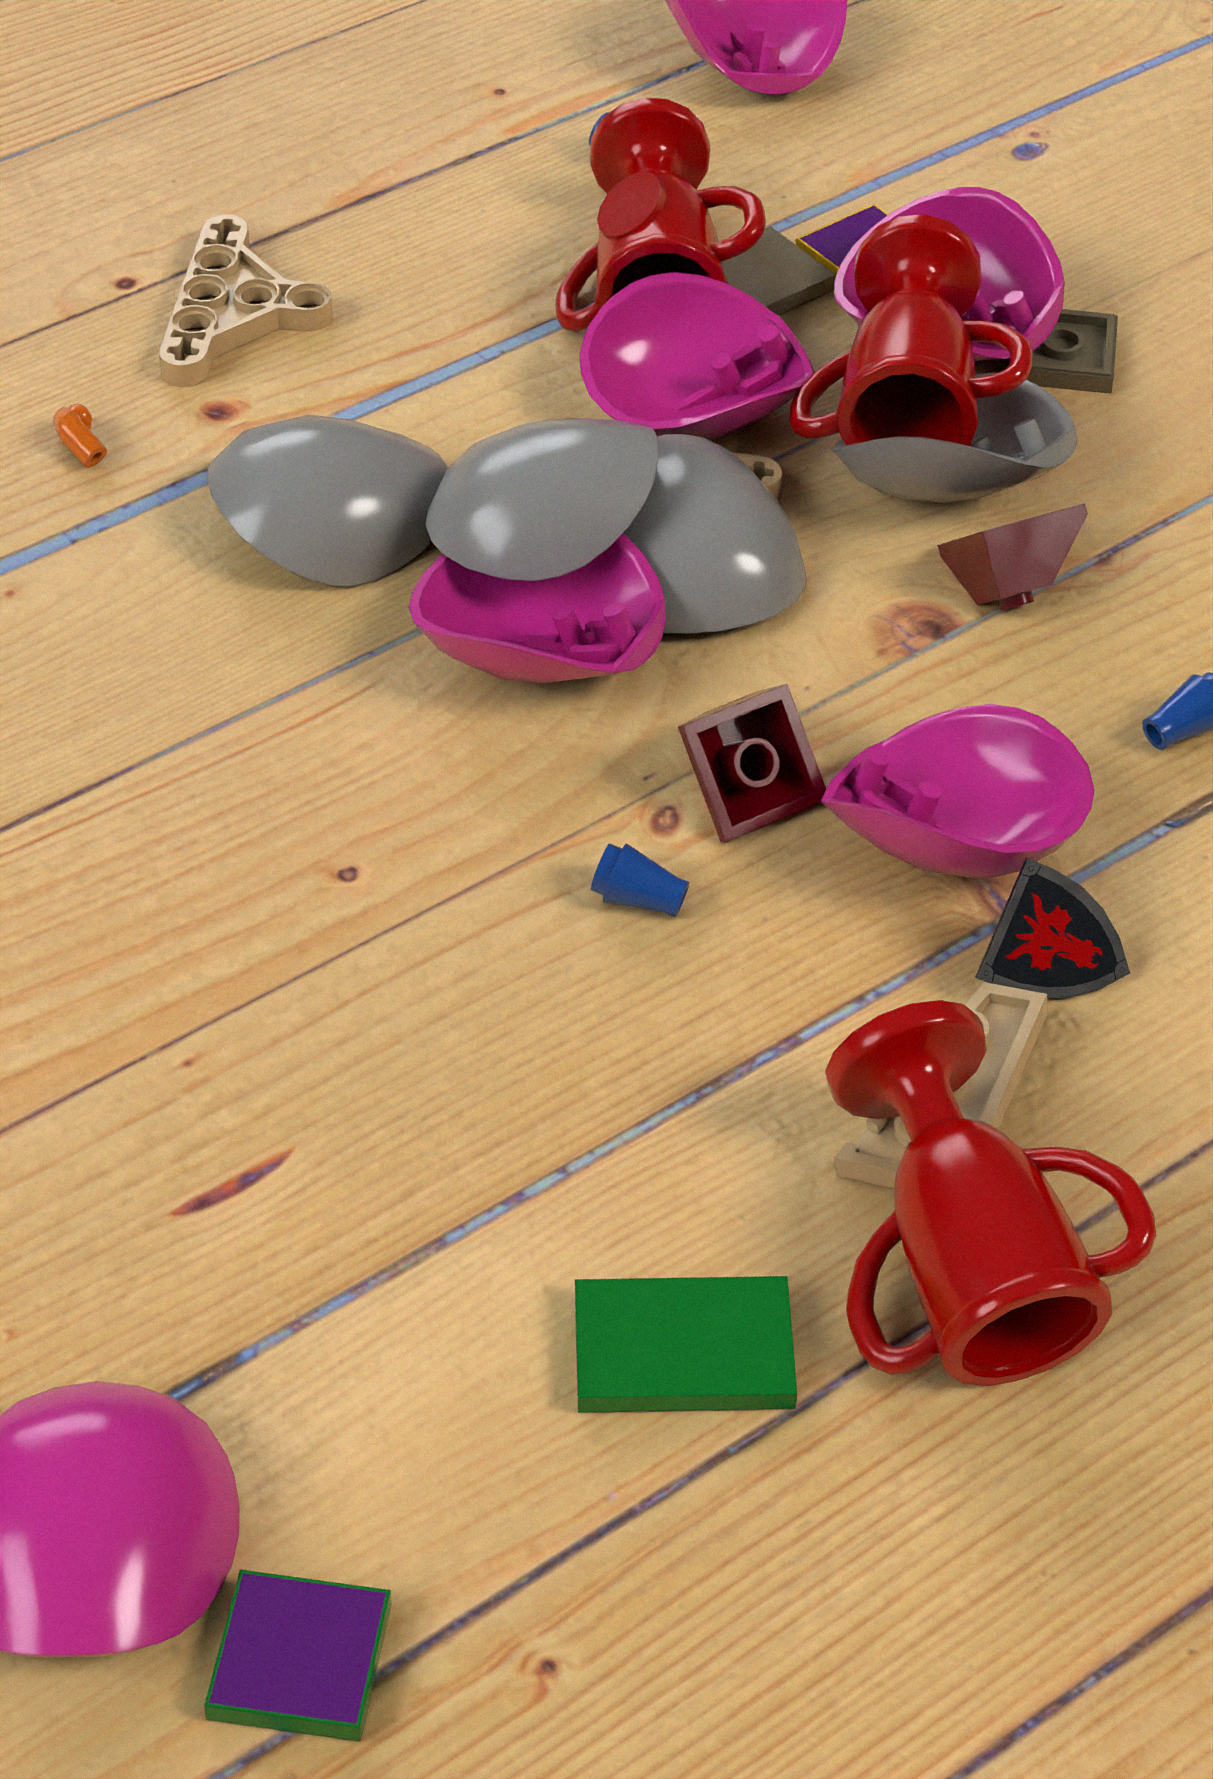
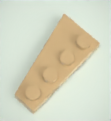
[834,982,1048,1188]

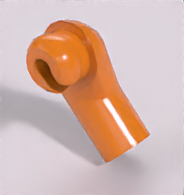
[53,404,107,468]

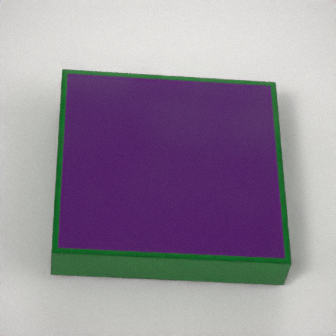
[204,1569,392,1742]

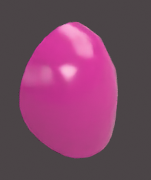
[665,0,847,94]
[834,187,1065,361]
[579,272,815,440]
[408,533,666,683]
[820,704,1095,880]
[0,1381,240,1657]

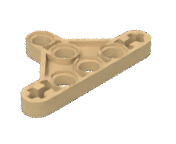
[159,214,333,387]

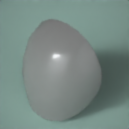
[831,373,1077,503]
[207,414,448,586]
[425,418,659,581]
[623,434,807,634]

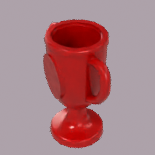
[555,98,766,332]
[789,214,1033,446]
[825,1000,1156,1386]

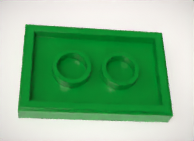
[575,1276,797,1412]

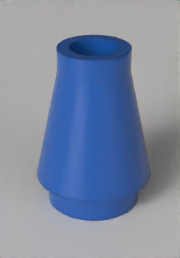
[1142,672,1213,750]
[591,843,690,917]

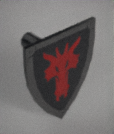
[975,857,1130,998]

